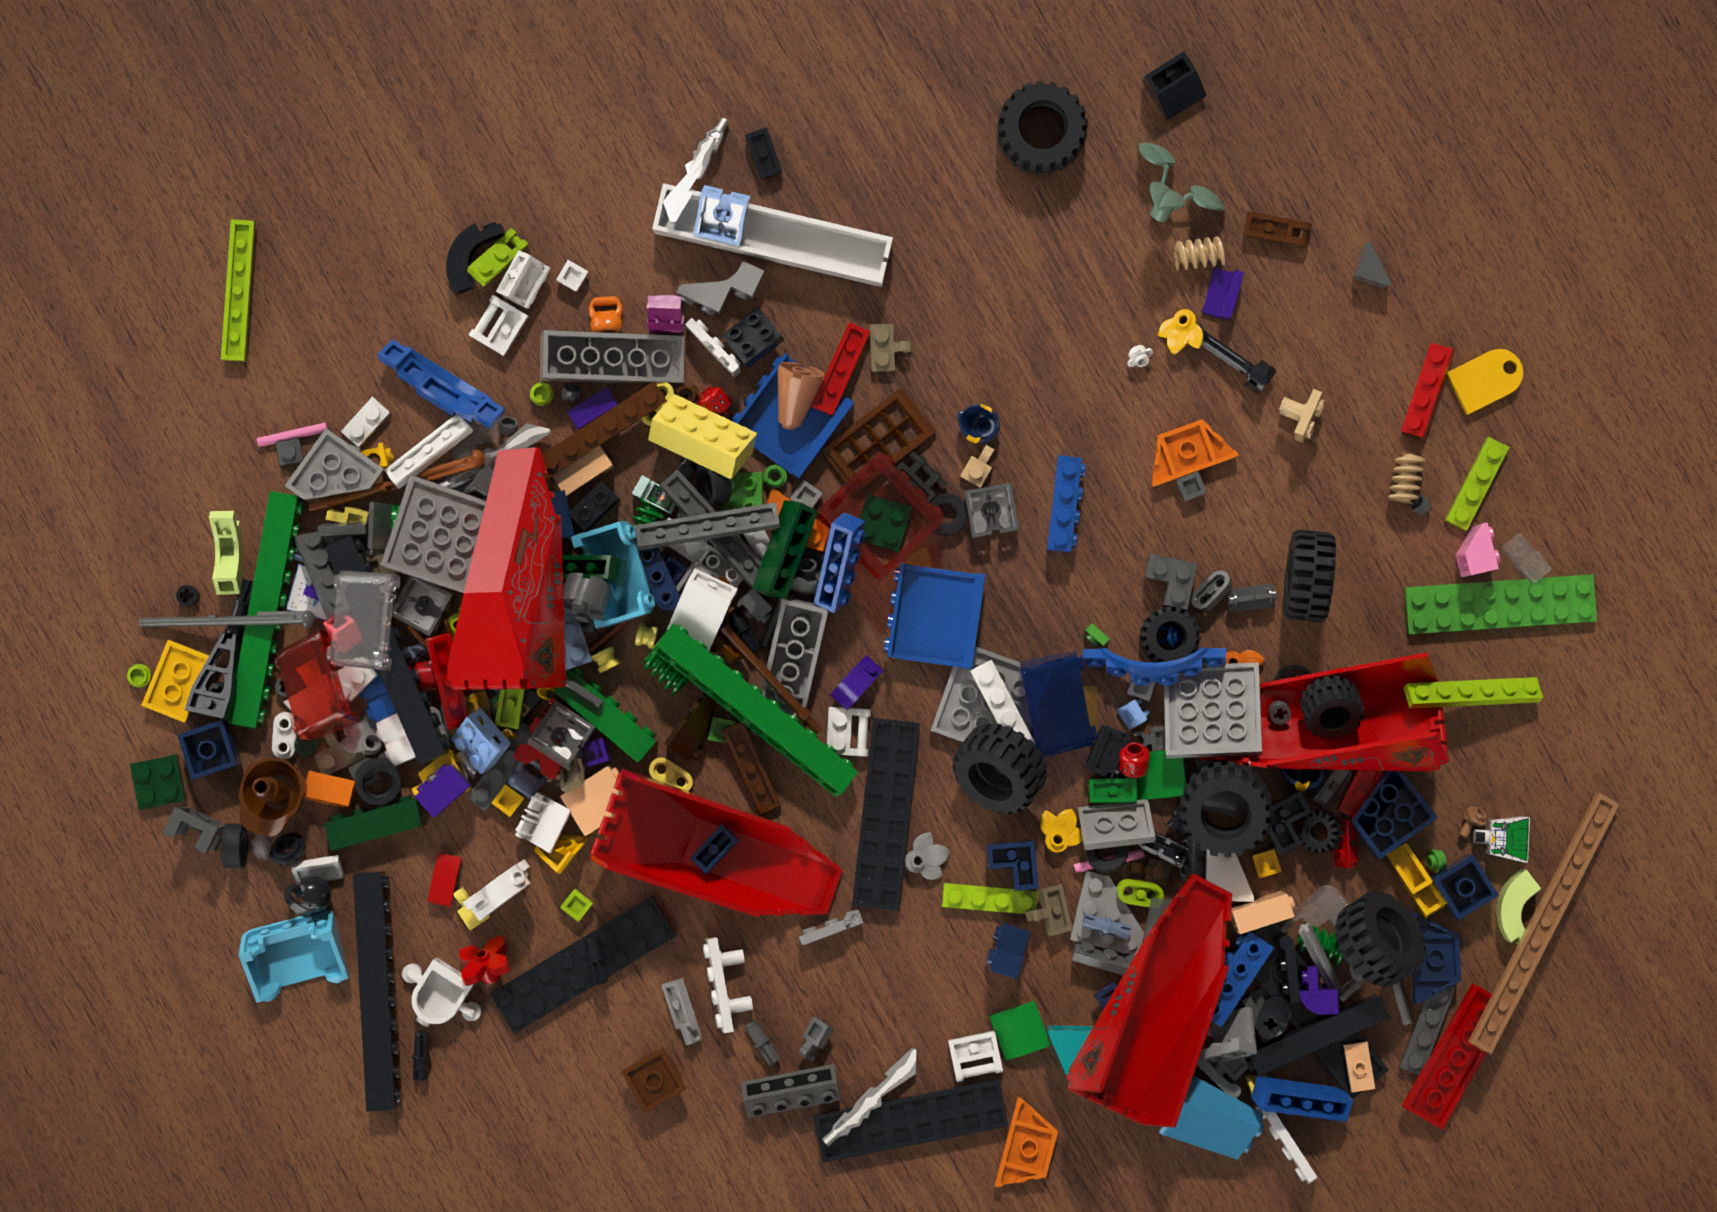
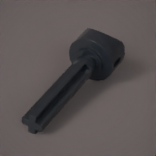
[1201,328,1277,394]

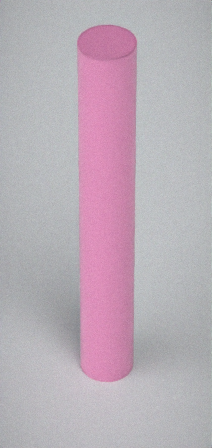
[257,422,328,447]
[1074,849,1145,873]

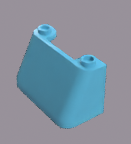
[571,521,655,628]
[239,910,349,1003]

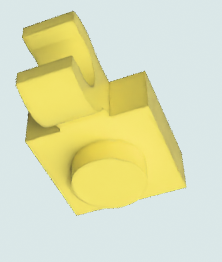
[326,506,369,523]
[454,887,491,930]

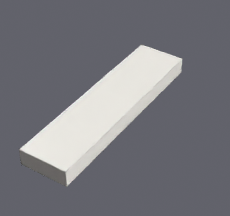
[384,414,473,489]

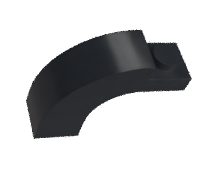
[446,222,506,296]

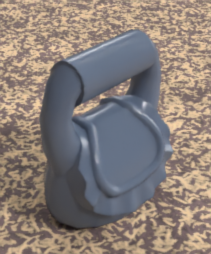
[508,759,547,799]

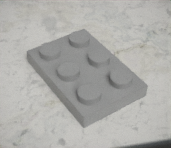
[1078,799,1155,850]

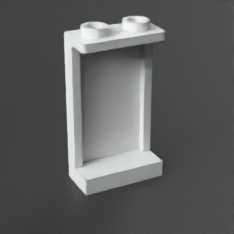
[667,569,737,652]

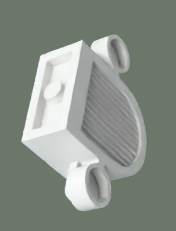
[463,859,531,921]
[402,957,482,1027]

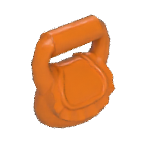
[588,296,623,333]

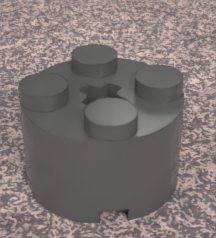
[562,573,612,623]

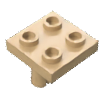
[1279,389,1325,443]

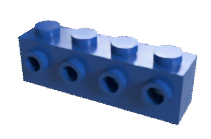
[1046,455,1086,553]
[814,512,866,613]
[1211,931,1274,1027]
[1251,1076,1353,1122]

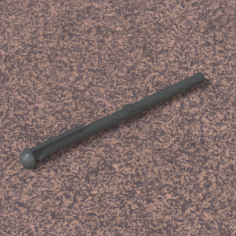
[139,610,316,629]

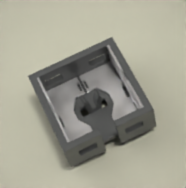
[964,483,1019,538]
[392,576,457,637]
[528,701,595,769]

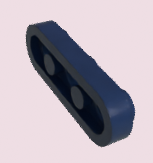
[639,548,680,611]

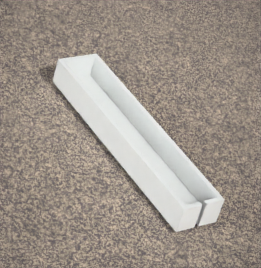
[652,183,893,287]

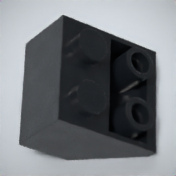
[1142,51,1207,121]

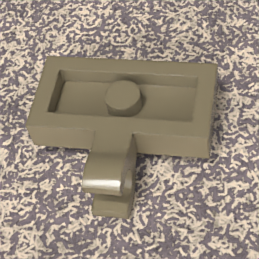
[870,324,911,372]
[313,729,367,775]
[547,745,585,793]
[1025,884,1073,936]

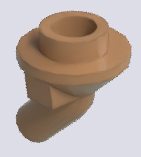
[1458,806,1487,839]

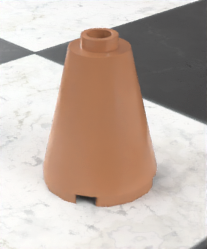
[778,362,824,430]

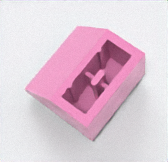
[1456,523,1500,577]

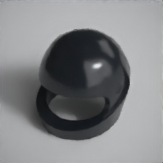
[283,876,332,918]

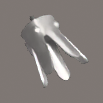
[454,751,476,780]

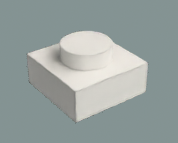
[556,260,589,293]

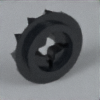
[269,832,307,867]

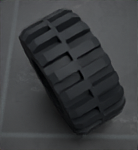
[997,81,1088,176]
[1283,529,1336,622]
[952,723,1047,814]
[1180,761,1272,858]
[1335,891,1426,987]

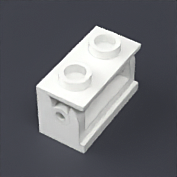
[496,250,550,309]

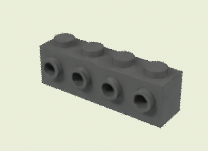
[741,1064,841,1118]

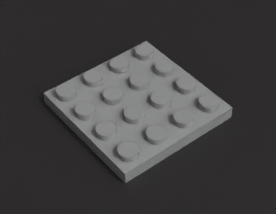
[380,475,486,594]
[930,647,1051,742]
[1164,662,1262,758]

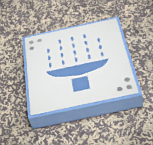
[286,564,330,620]

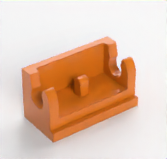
[304,771,356,810]

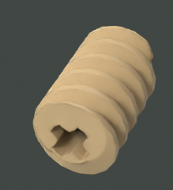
[1174,237,1225,271]
[1388,453,1426,504]

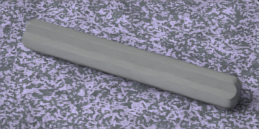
[1298,923,1341,993]

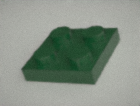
[860,493,912,552]
[130,754,187,810]

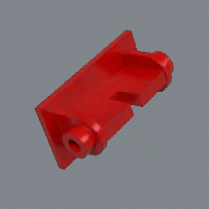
[1333,820,1358,868]

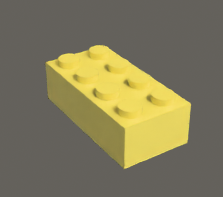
[648,394,757,479]

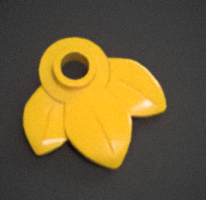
[1158,309,1203,355]
[1040,809,1083,853]

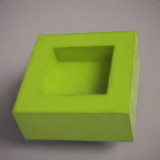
[560,888,594,922]

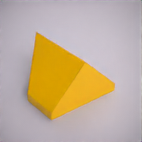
[534,834,591,874]

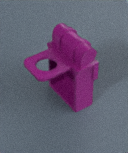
[647,295,684,335]

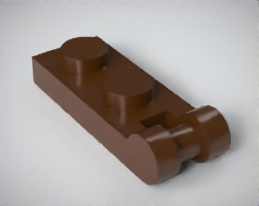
[1243,211,1312,248]

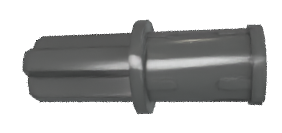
[744,1019,780,1066]

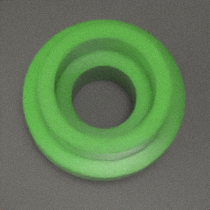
[763,465,787,488]
[1426,849,1447,873]

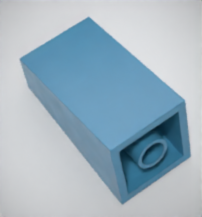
[1159,1075,1264,1160]

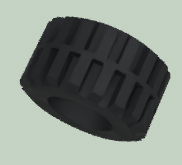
[1139,607,1201,663]
[1300,676,1364,740]

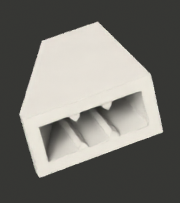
[1204,849,1254,902]

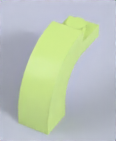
[209,511,243,595]
[1496,869,1541,945]

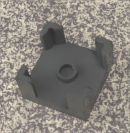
[163,806,225,854]

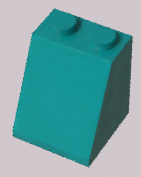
[1046,1025,1094,1082]

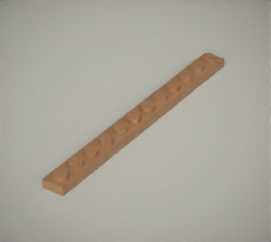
[1468,793,1620,1054]

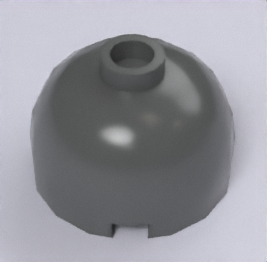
[791,548,825,595]

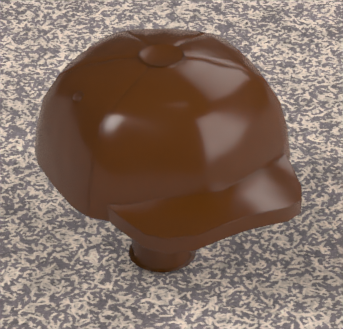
[239,757,307,837]

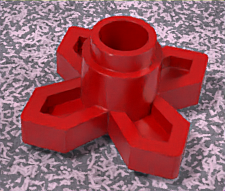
[513,717,566,780]
[459,935,510,986]

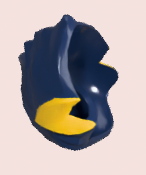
[957,404,1001,444]
[1280,769,1325,791]

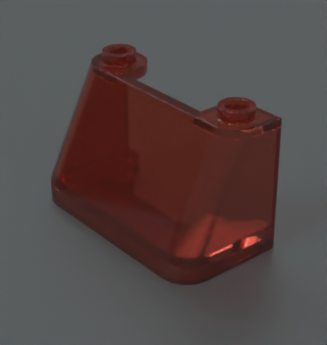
[274,630,360,742]

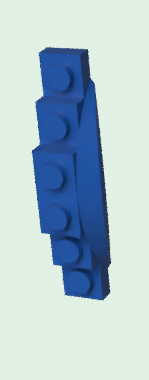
[378,339,505,429]
[1083,648,1226,686]

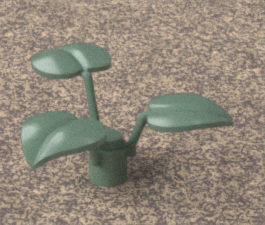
[1137,143,1226,222]

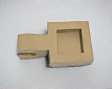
[960,445,994,488]

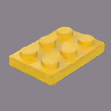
[141,640,209,723]

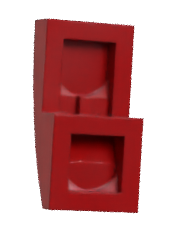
[427,853,462,907]

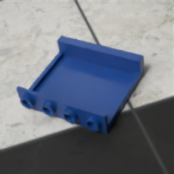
[731,353,854,480]
[884,563,986,669]

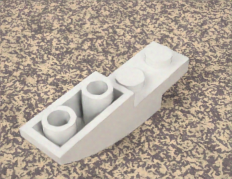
[667,518,743,588]

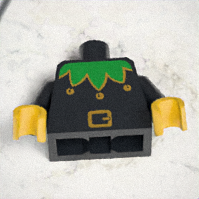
[489,688,555,739]

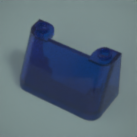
[1020,651,1098,759]

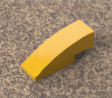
[1386,842,1446,919]

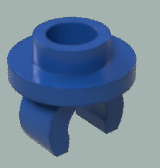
[1157,624,1182,648]

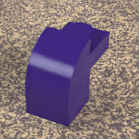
[830,655,884,710]
[1299,965,1339,1014]

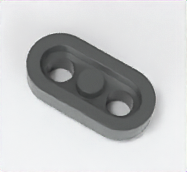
[1191,570,1233,613]

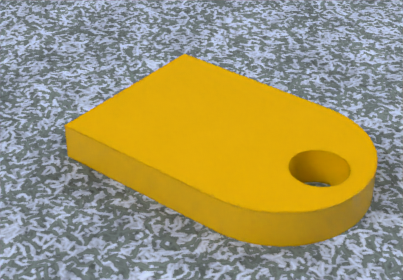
[1446,349,1523,415]

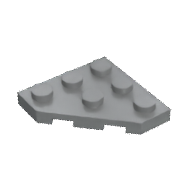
[285,428,385,500]
[1069,871,1144,956]

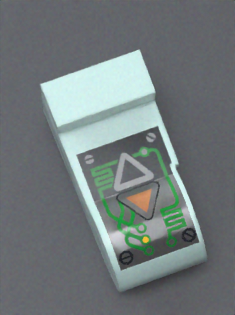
[632,475,676,514]

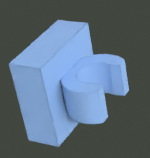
[1116,700,1149,730]

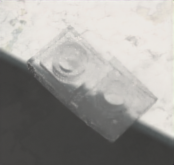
[1500,533,1552,584]
[250,831,272,861]

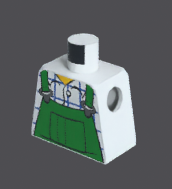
[1473,816,1530,862]

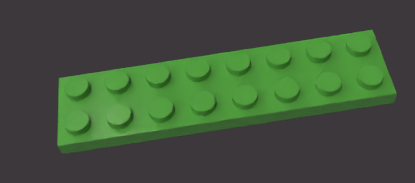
[1404,574,1597,635]

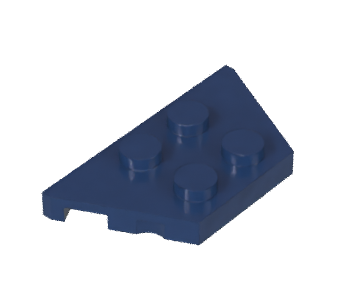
[1412,912,1462,1005]

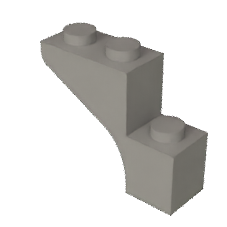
[676,261,765,316]

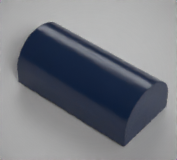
[690,824,740,875]

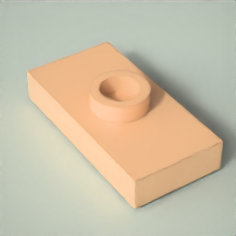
[1343,1041,1375,1092]

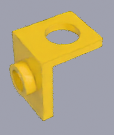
[361,443,394,469]

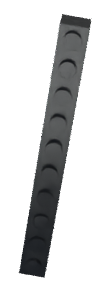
[325,536,450,765]
[353,871,402,1112]

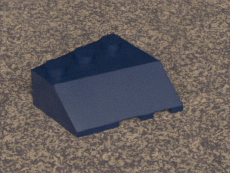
[1351,771,1438,861]

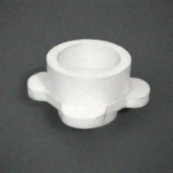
[1127,345,1153,367]

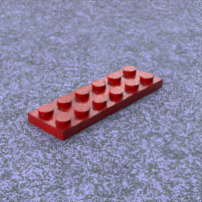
[1401,983,1492,1130]

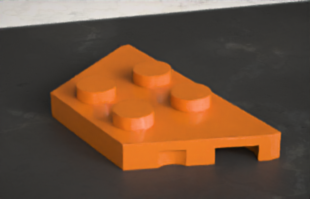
[1152,419,1239,487]
[994,1096,1058,1187]

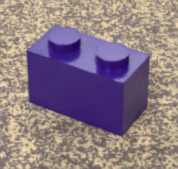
[414,764,472,818]

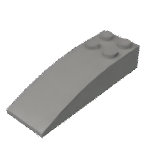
[540,330,684,383]
[752,595,829,736]

